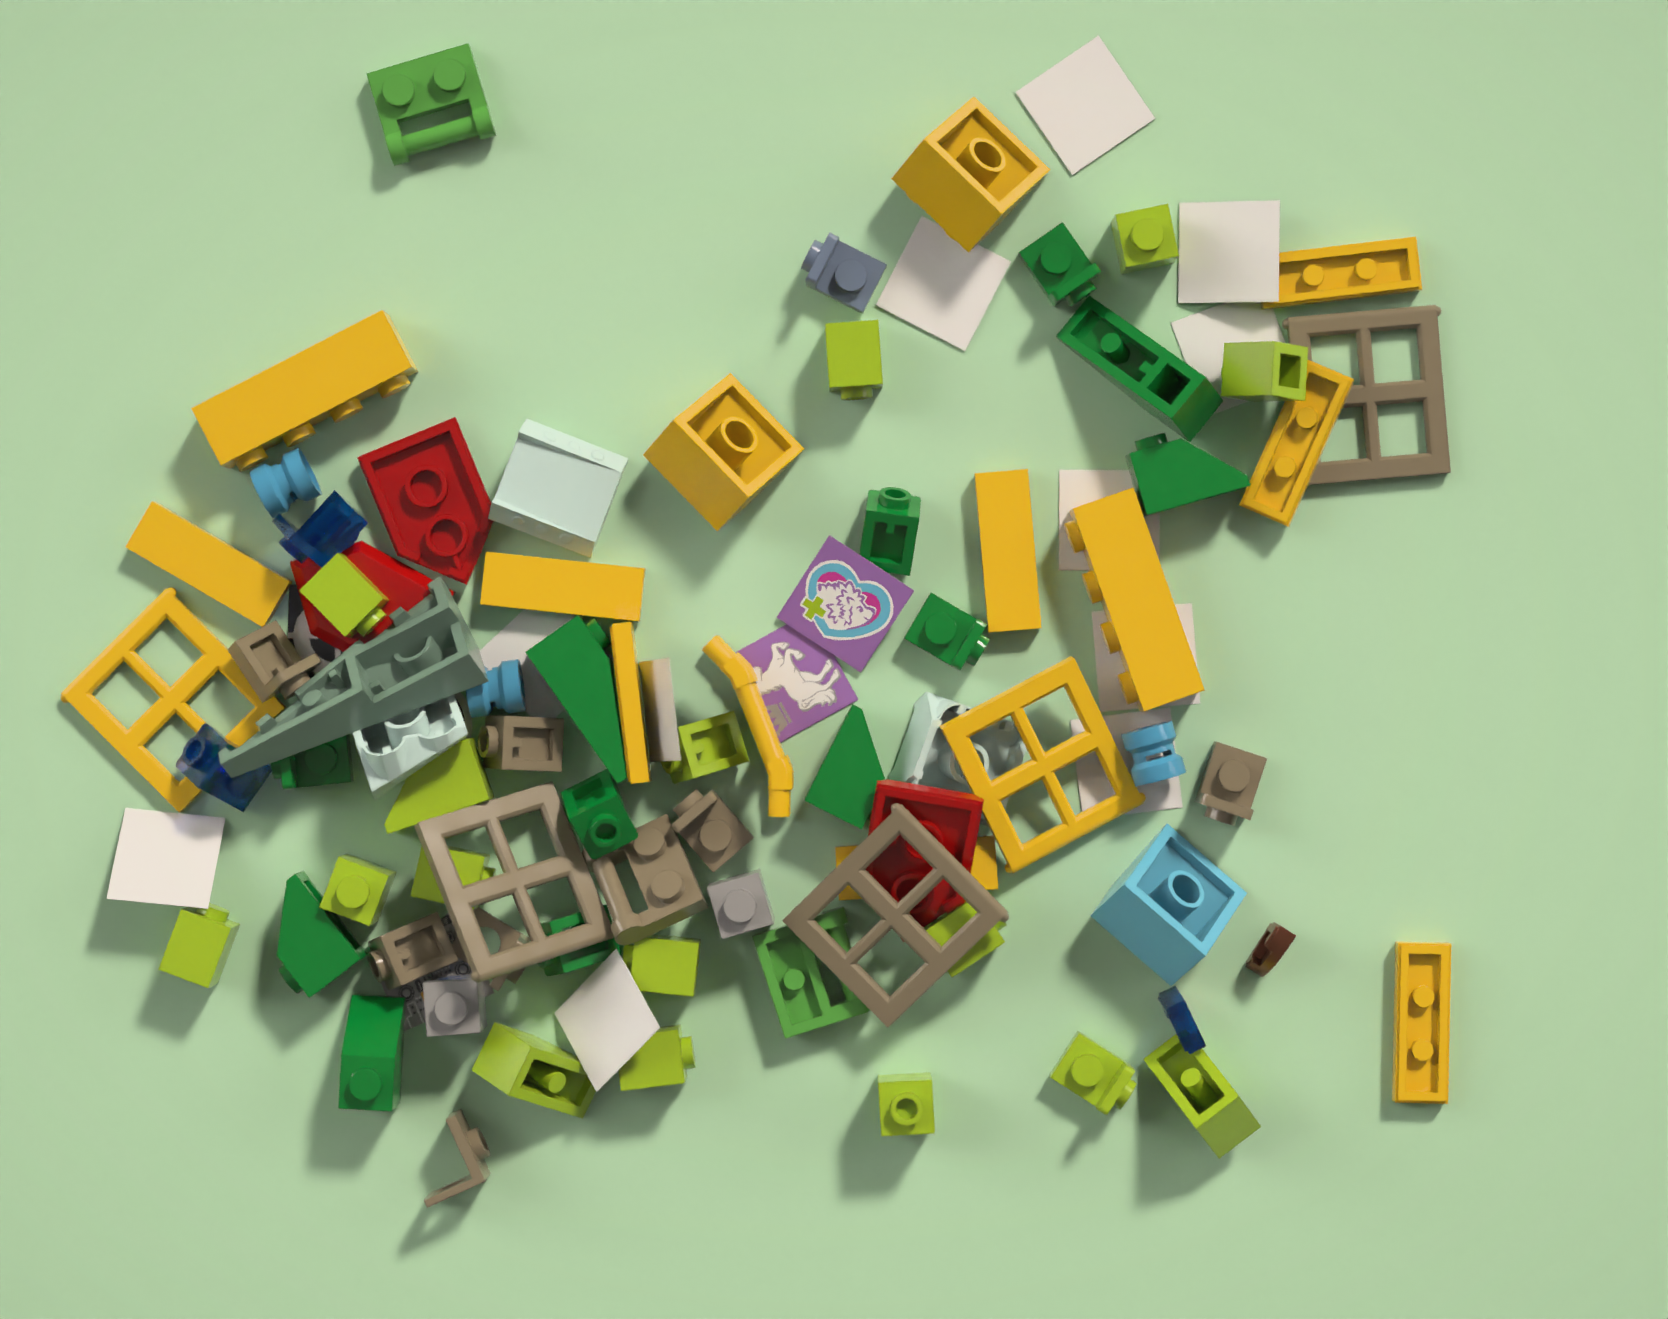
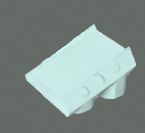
[488,418,628,558]
[889,691,1027,827]
[353,695,468,800]

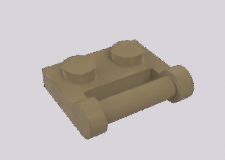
[582,814,708,945]

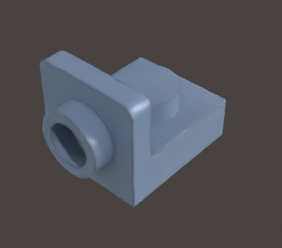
[801,232,887,314]

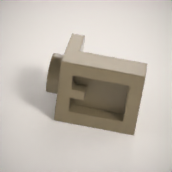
[478,715,564,772]
[1195,741,1267,826]
[670,789,754,873]
[367,912,458,990]

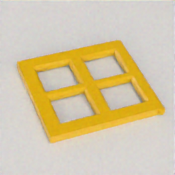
[60,587,286,813]
[940,656,1146,874]

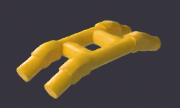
[702,635,794,817]

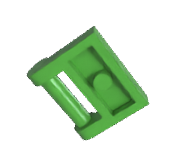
[366,43,496,166]
[752,906,871,1039]

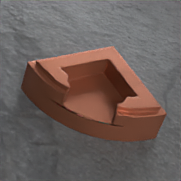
[1245,922,1296,977]

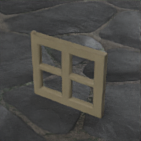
[1282,305,1451,485]
[415,782,614,983]
[782,803,1009,1028]

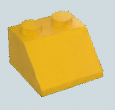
[891,97,1050,253]
[643,373,804,531]

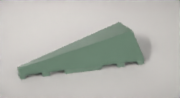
[218,576,489,778]

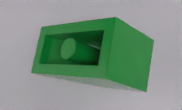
[1125,433,1250,517]
[804,704,885,830]
[277,871,367,998]
[338,994,406,1112]

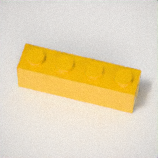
[191,310,418,472]
[1064,487,1205,712]

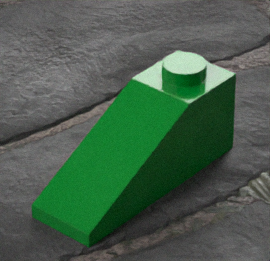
[1056,295,1223,442]
[525,615,627,784]

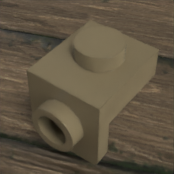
[227,620,322,703]

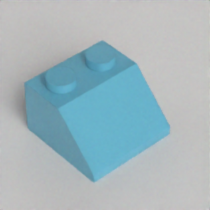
[1091,824,1247,986]

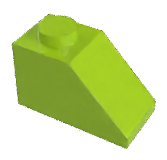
[384,738,495,834]
[472,1022,596,1119]
[1143,1027,1261,1159]

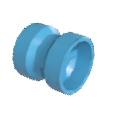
[250,447,322,518]
[466,659,526,718]
[1121,721,1186,786]

